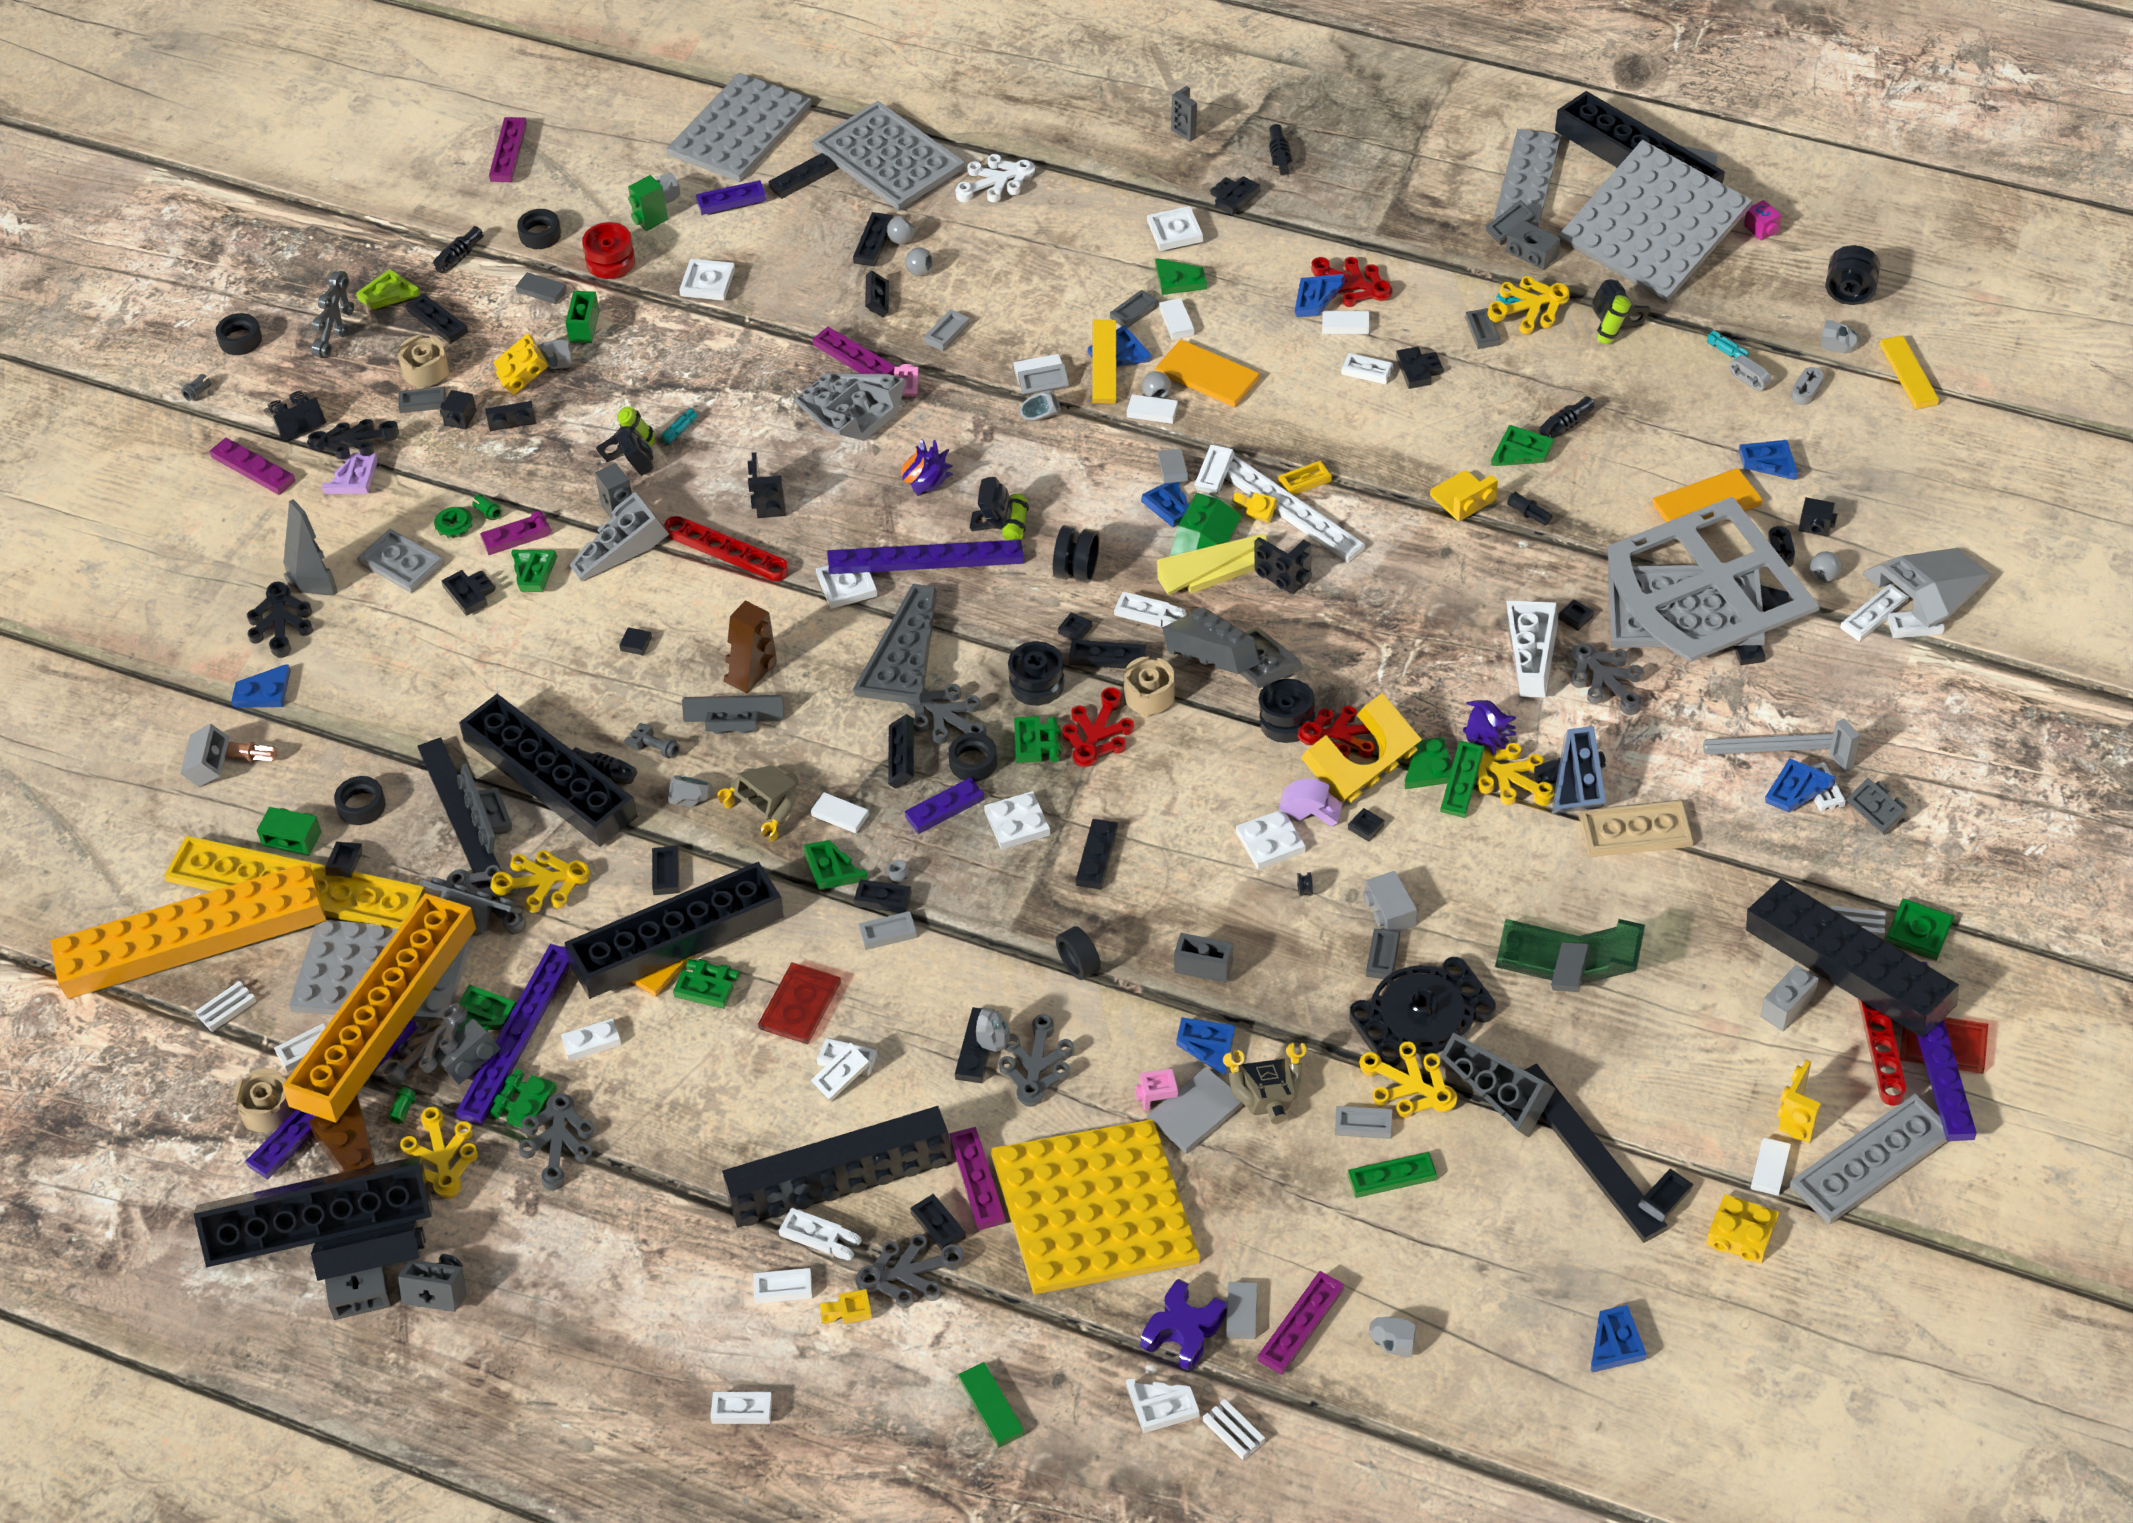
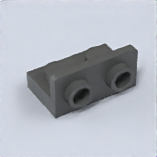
[1171,86,1197,142]
[1846,778,1910,836]

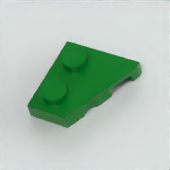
[1155,258,1207,295]
[1491,425,1554,466]
[511,549,558,592]
[1404,737,1452,789]
[803,840,868,890]
[456,984,516,1033]

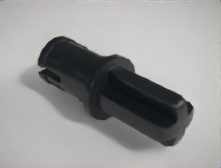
[1507,492,1552,526]

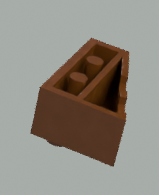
[723,600,777,693]
[308,1095,376,1173]

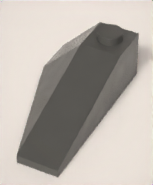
[283,499,338,595]

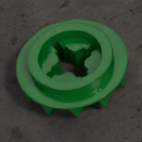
[434,507,473,539]

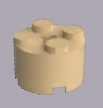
[398,335,449,389]
[1124,657,1175,717]
[233,1068,295,1132]

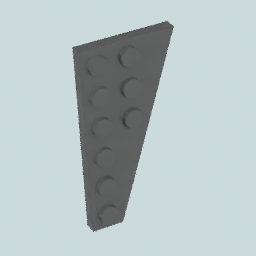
[853,584,937,705]

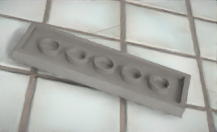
[1494,128,1561,227]
[1790,1094,1947,1225]

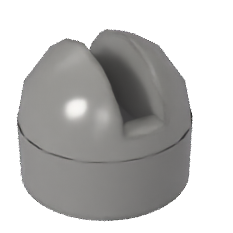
[886,860,909,883]

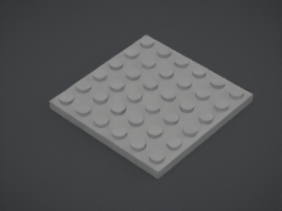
[1558,140,1753,302]

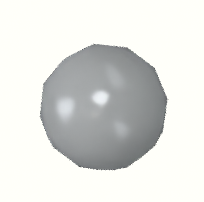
[887,216,915,245]
[905,247,933,276]
[1142,371,1171,399]
[1810,551,1842,582]

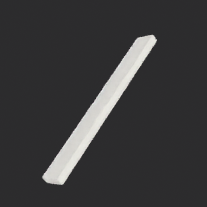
[1225,455,1365,563]

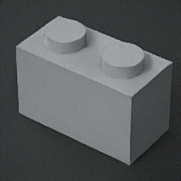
[180,724,230,787]
[1363,871,1417,932]
[1760,964,1819,1031]

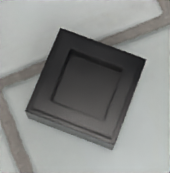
[1558,599,1594,631]
[1058,612,1092,640]
[619,627,652,656]
[1348,808,1385,842]

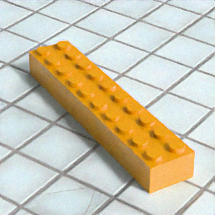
[50,862,327,999]
[282,893,476,1123]

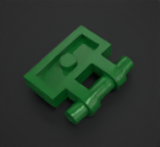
[1014,716,1062,763]
[673,959,740,1009]
[489,1069,557,1128]

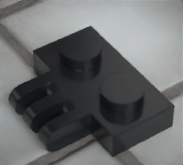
[1210,176,1261,215]
[1396,346,1444,389]
[441,570,496,616]

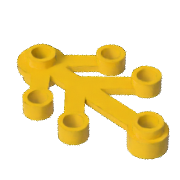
[1487,276,1570,335]
[1477,743,1555,806]
[491,850,590,913]
[1359,1042,1457,1118]
[400,1107,478,1199]

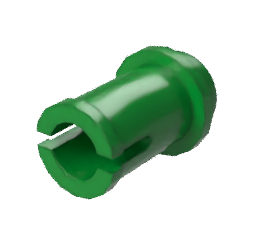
[472,494,502,520]
[387,1087,416,1124]

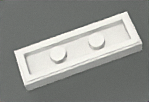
[1840,584,1909,642]

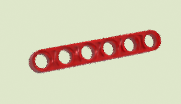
[664,516,788,581]
[1858,999,1906,1106]

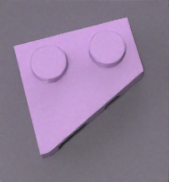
[322,453,378,494]

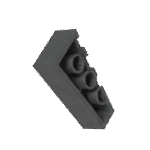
[1162,607,1260,674]
[1440,1032,1555,1137]

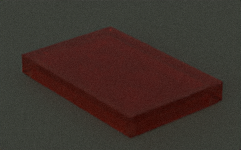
[758,962,841,1045]
[1899,1017,1989,1074]

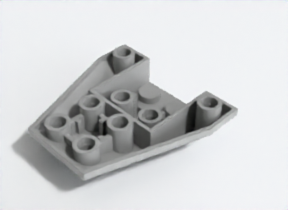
[794,373,906,441]
[1863,548,1990,628]

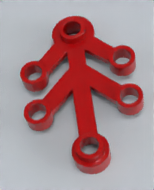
[1311,257,1393,307]
[1062,687,1134,767]
[1297,706,1374,759]

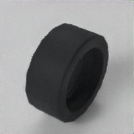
[517,209,561,249]
[216,313,262,355]
[949,733,997,782]
[334,776,386,825]
[1056,926,1101,980]

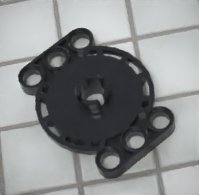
[1349,957,1496,1067]

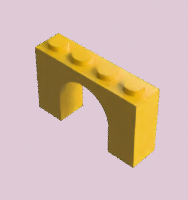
[1301,693,1422,804]

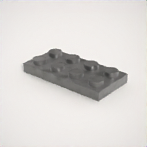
[1240,627,1303,688]

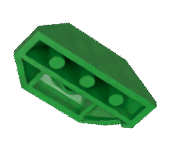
[1170,493,1242,556]

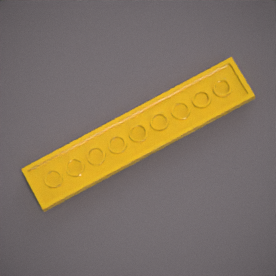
[164,836,426,929]

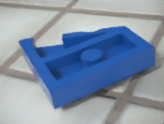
[1295,274,1345,317]
[1087,325,1152,367]
[1739,440,1798,480]
[1141,482,1189,527]
[231,664,291,707]
[1765,758,1835,813]
[1176,1017,1235,1075]
[1591,1305,1647,1373]

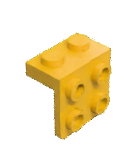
[1430,470,1498,522]
[1777,1059,1821,1143]

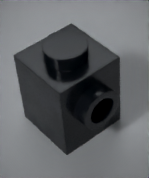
[440,390,477,430]
[1798,497,1838,537]

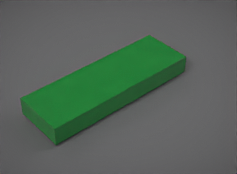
[1440,740,1485,818]
[1348,1152,1437,1198]
[958,1362,1024,1448]

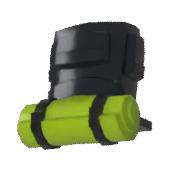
[1592,279,1651,345]
[596,406,655,476]
[970,477,1029,540]

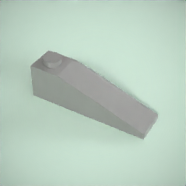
[570,492,669,581]

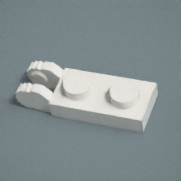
[1114,592,1187,627]
[779,1208,862,1261]

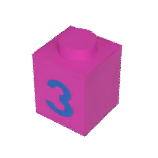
[1744,200,1782,241]

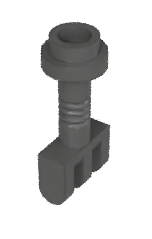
[624,723,680,759]

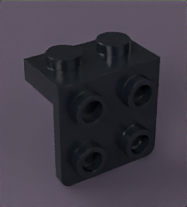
[263,390,327,441]
[747,452,786,518]
[1254,537,1312,594]

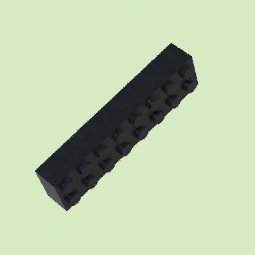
[1555,91,1725,184]
[459,693,638,847]
[564,861,784,999]
[1746,879,1959,1038]
[722,1106,952,1228]
[193,1155,433,1268]

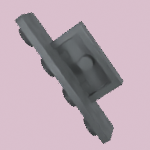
[682,695,784,734]
[457,764,512,854]
[420,877,523,931]

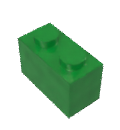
[628,175,668,231]
[565,291,600,343]
[257,807,322,856]

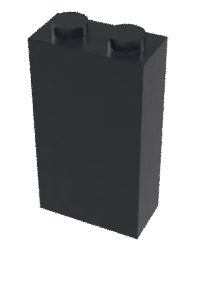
[311,1221,426,1281]

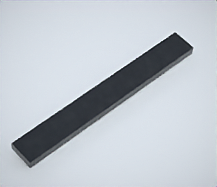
[417,737,502,889]
[1524,1063,1668,1243]

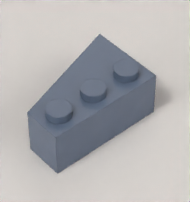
[1551,726,1606,814]

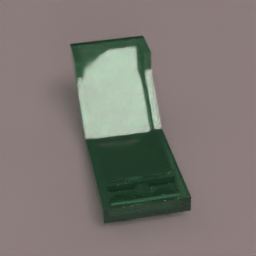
[1495,919,1645,984]

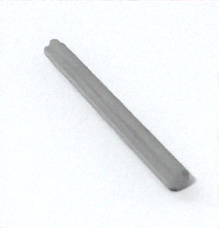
[1703,733,1834,754]

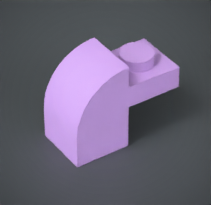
[1279,779,1342,827]

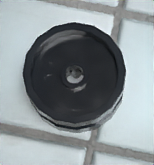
[1825,245,1881,305]
[1052,525,1100,584]
[1008,641,1065,706]
[1258,678,1316,743]

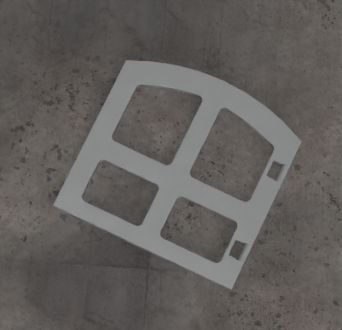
[1607,497,1820,662]

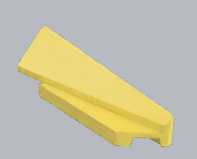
[1157,534,1267,595]

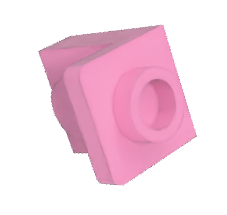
[894,364,920,397]
[1135,1068,1178,1111]

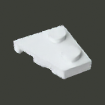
[1126,1379,1200,1434]

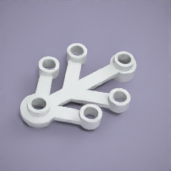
[955,154,1035,202]

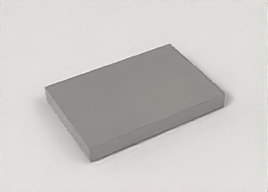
[357,529,444,594]
[1147,1067,1244,1154]

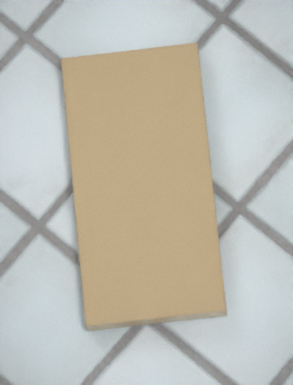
[1579,800,1694,857]

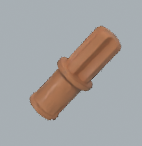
[226,742,278,762]

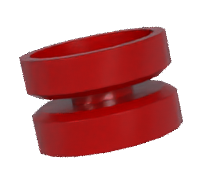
[582,222,635,279]

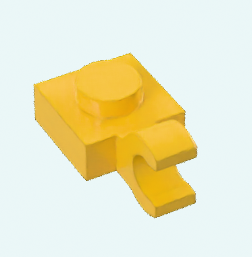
[1231,492,1278,523]
[820,1289,872,1324]

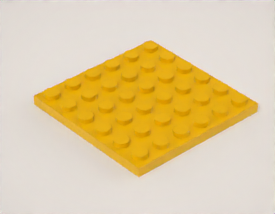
[991,1119,1200,1295]

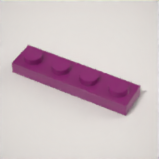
[489,117,527,182]
[812,326,896,376]
[209,437,296,495]
[949,1127,1005,1231]
[1258,1271,1344,1375]

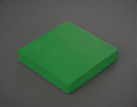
[1885,898,1954,961]

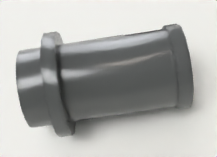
[181,374,211,401]

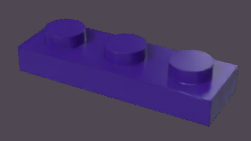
[696,180,766,215]
[904,777,985,834]

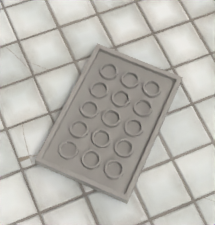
[667,72,812,182]
[812,101,965,211]
[1608,565,1765,648]
[289,920,472,1023]

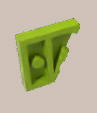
[356,269,420,310]

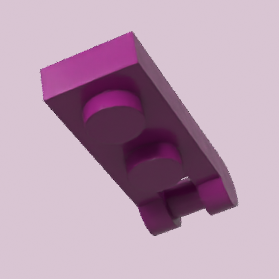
[480,511,552,556]

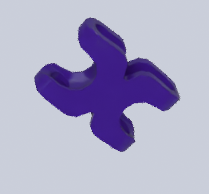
[1140,1279,1228,1371]

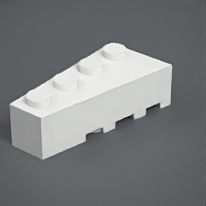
[1506,601,1558,698]

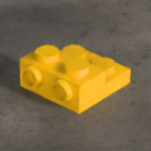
[493,333,549,395]
[1706,1194,1779,1264]

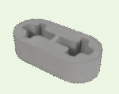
[1729,355,1771,391]
[1791,367,1824,405]

